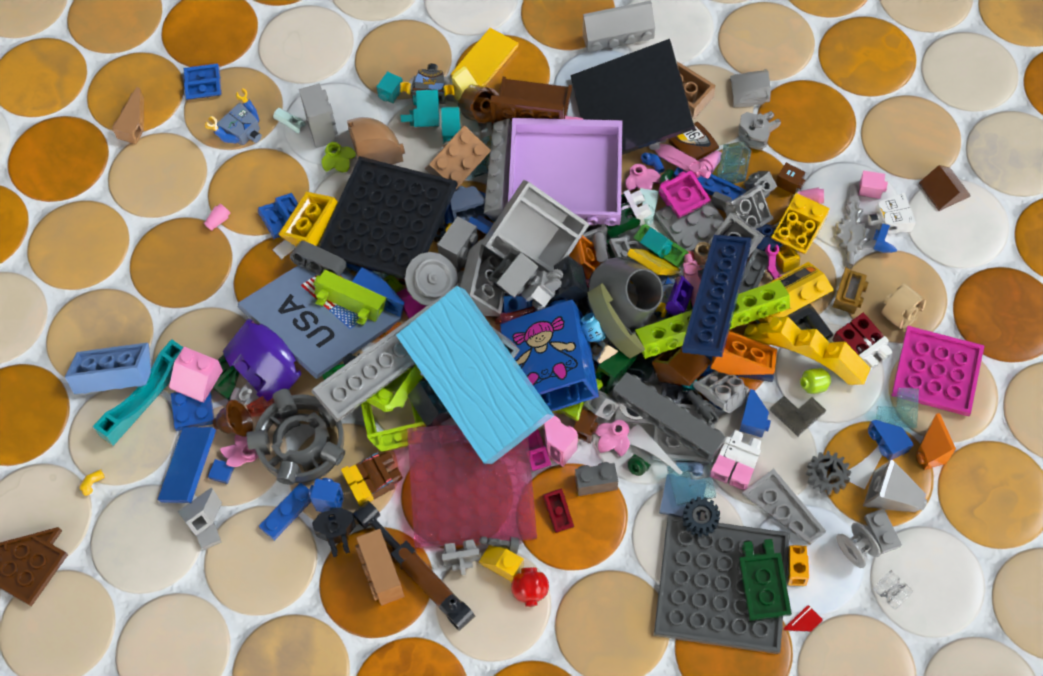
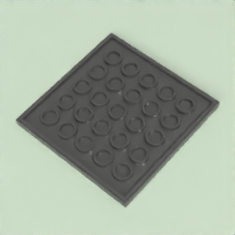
[654,516,790,654]

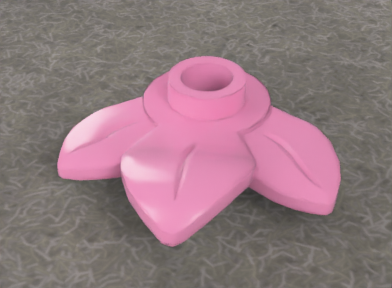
[625,164,661,191]
[595,420,630,457]
[220,434,258,467]

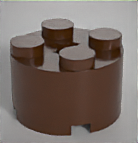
[458,84,499,123]

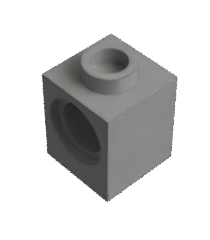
[583,390,620,420]

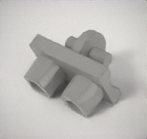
[442,540,480,575]

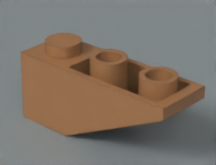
[112,87,144,144]

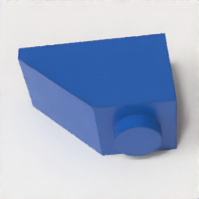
[739,389,771,437]

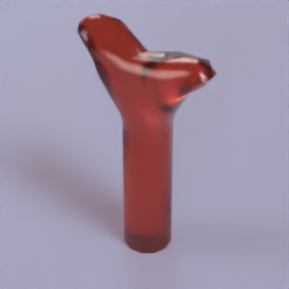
[495,306,535,325]

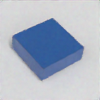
[208,459,234,484]

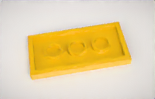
[450,28,518,87]
[627,248,681,275]

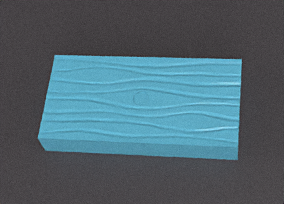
[396,286,554,464]

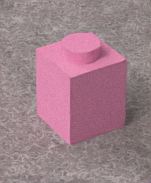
[858,171,888,199]

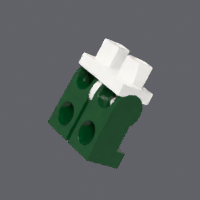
[605,190,652,239]

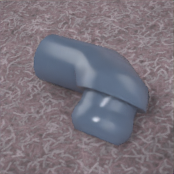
[676,462,704,476]

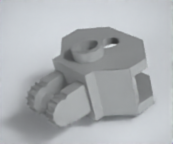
[739,111,781,150]
[521,269,563,310]

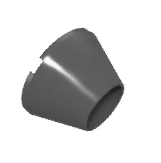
[587,257,663,333]

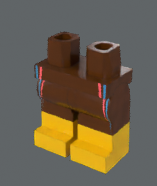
[341,452,403,506]

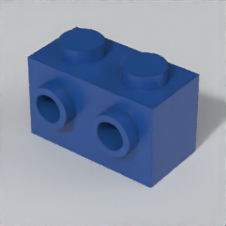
[309,478,344,512]

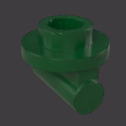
[628,454,651,476]

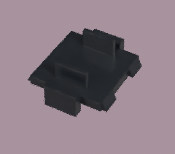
[625,352,660,384]

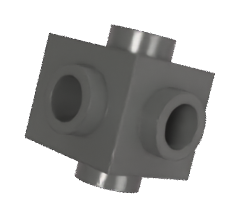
[743,171,777,198]

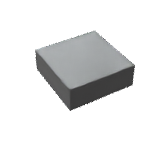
[196,523,222,550]

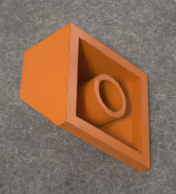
[916,413,956,470]

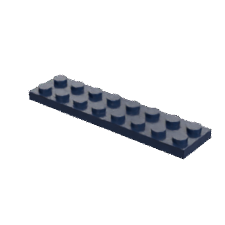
[682,235,752,357]

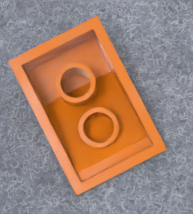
[711,331,777,375]

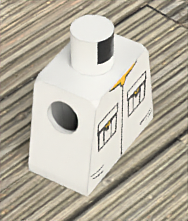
[867,193,916,233]

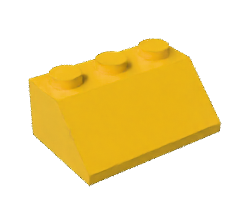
[279,191,338,246]

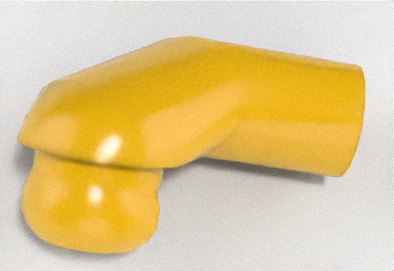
[79,469,105,496]

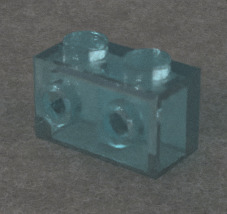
[717,141,751,184]

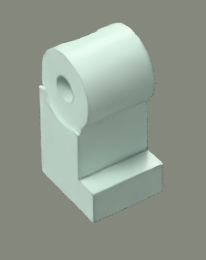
[640,188,659,226]

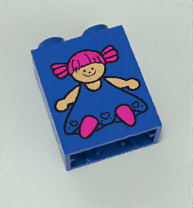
[500,300,599,412]

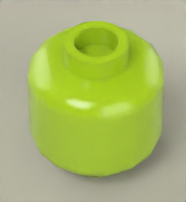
[800,367,831,394]

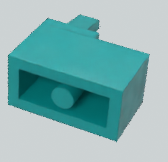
[400,90,440,127]

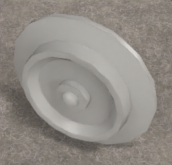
[405,252,458,306]

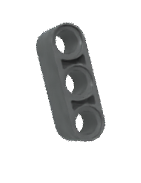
[290,241,347,276]

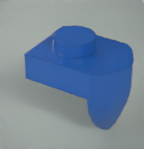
[873,224,897,253]

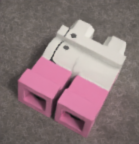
[710,430,761,491]

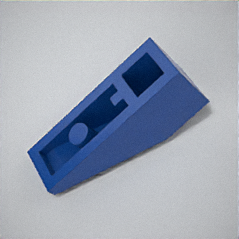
[352,267,405,317]

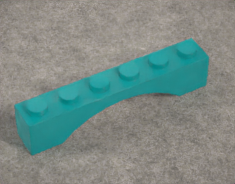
[93,339,183,446]

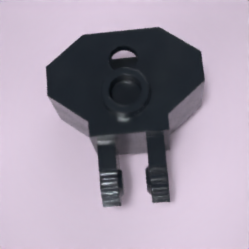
[312,507,356,557]

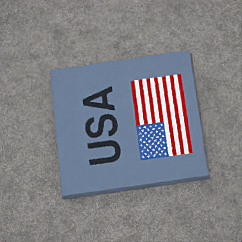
[237,266,401,379]

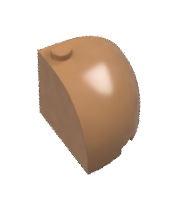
[347,117,405,165]

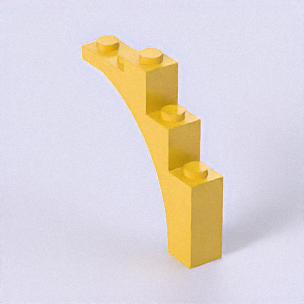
[743,316,871,385]

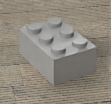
[299,83,338,148]

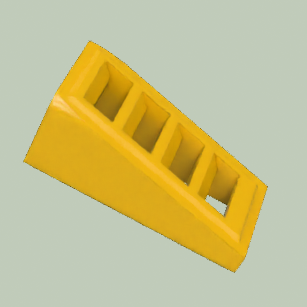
[771,245,800,273]

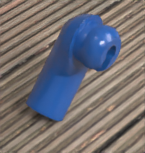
[641,152,665,174]

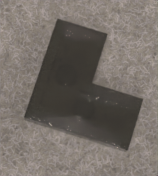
[770,396,826,437]

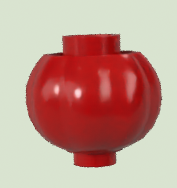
[511,567,549,607]

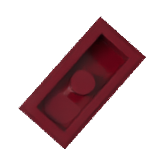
[542,488,575,533]

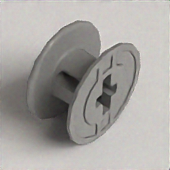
[836,523,881,568]

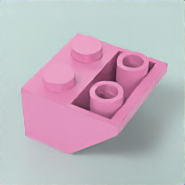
[543,415,578,467]

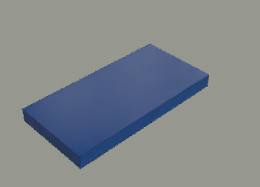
[157,427,216,503]

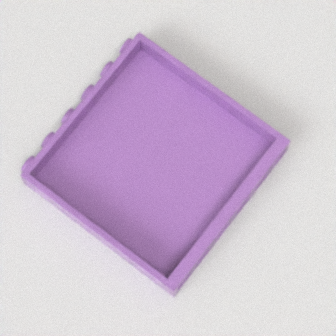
[508,118,622,226]

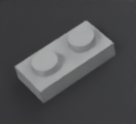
[864,509,902,554]

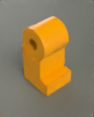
[787,545,809,586]

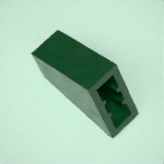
[595,347,638,395]

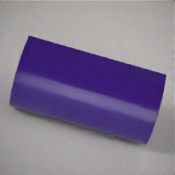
[666,275,694,316]

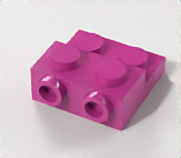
[659,170,711,219]

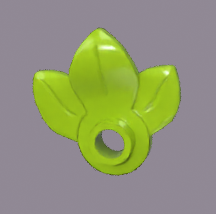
[322,142,356,172]

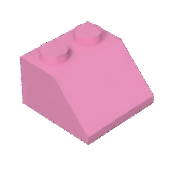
[169,347,223,403]

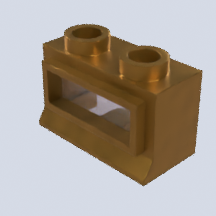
[832,267,869,314]

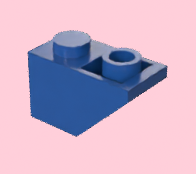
[868,420,913,461]

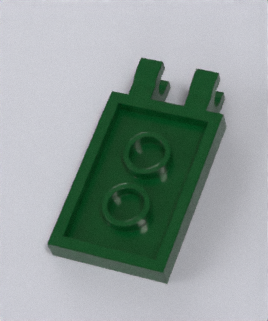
[739,539,792,621]

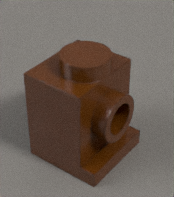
[573,409,599,444]

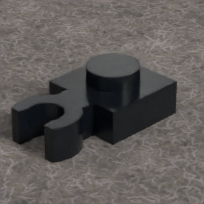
[661,382,695,405]

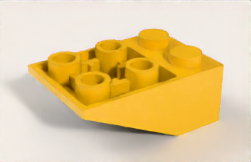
[771,193,830,254]

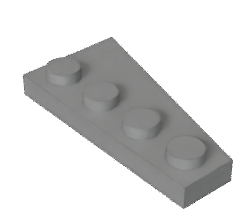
[742,469,826,545]

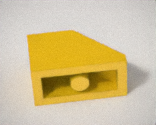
[478,545,524,582]

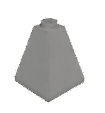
[863,460,927,512]

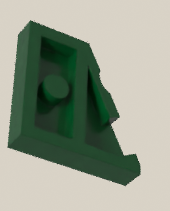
[213,354,240,401]

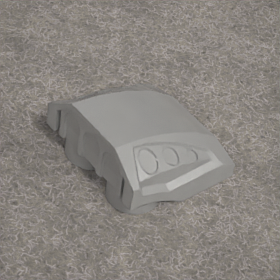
[730,69,770,108]
[725,185,774,229]
[693,370,749,413]

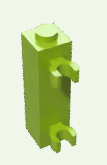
[314,270,386,326]

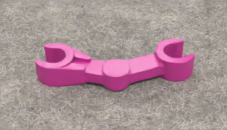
[765,244,781,280]

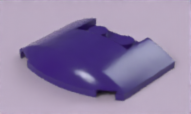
[223,319,301,405]

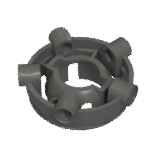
[247,389,346,485]

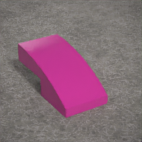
[521,429,551,471]

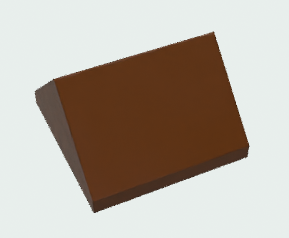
[919,165,971,211]

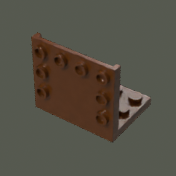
[490,76,572,131]

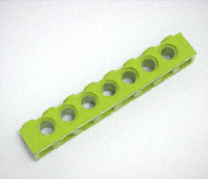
[635,280,790,359]

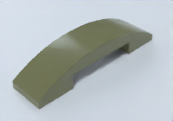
[587,283,645,358]

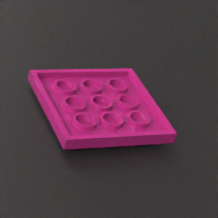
[891,326,984,417]

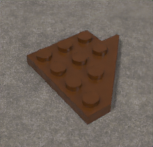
[0,527,68,607]

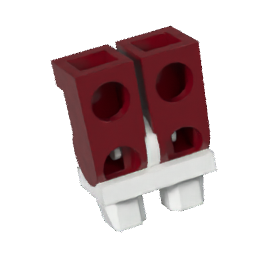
[832,312,892,371]

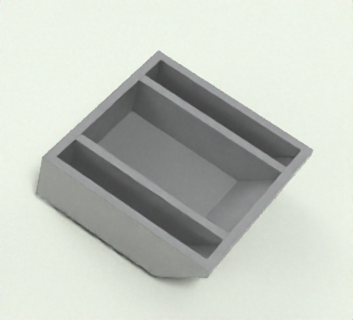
[481,180,590,273]

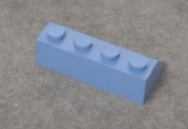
[65,342,151,394]

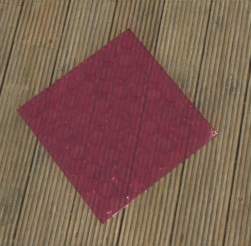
[407,425,537,549]

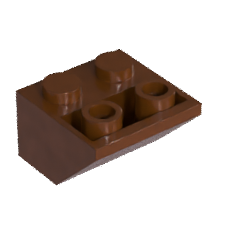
[652,346,711,386]

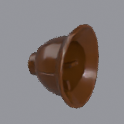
[213,400,253,437]

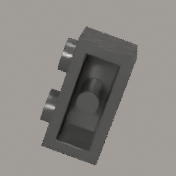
[575,462,618,496]

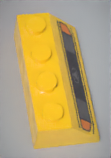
[758,262,834,323]

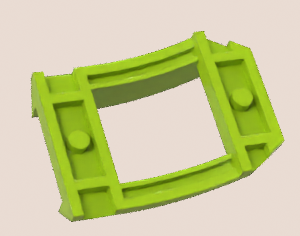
[366,364,424,412]
[361,367,426,452]

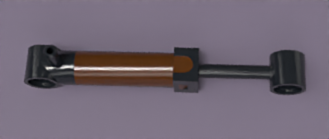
[352,500,476,631]

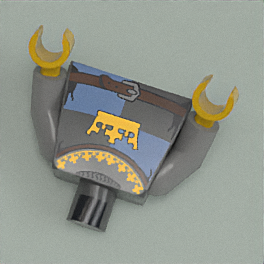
[400,63,455,104]

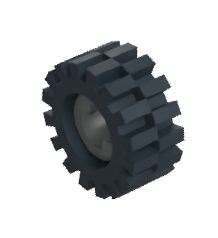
[682,497,720,537]

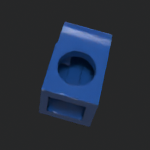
[504,295,534,314]

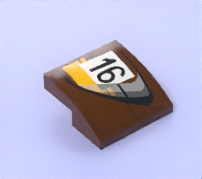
[668,121,719,160]

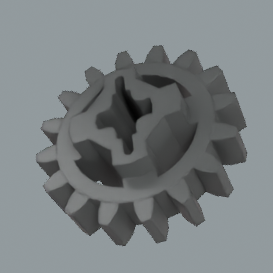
[806,451,851,495]

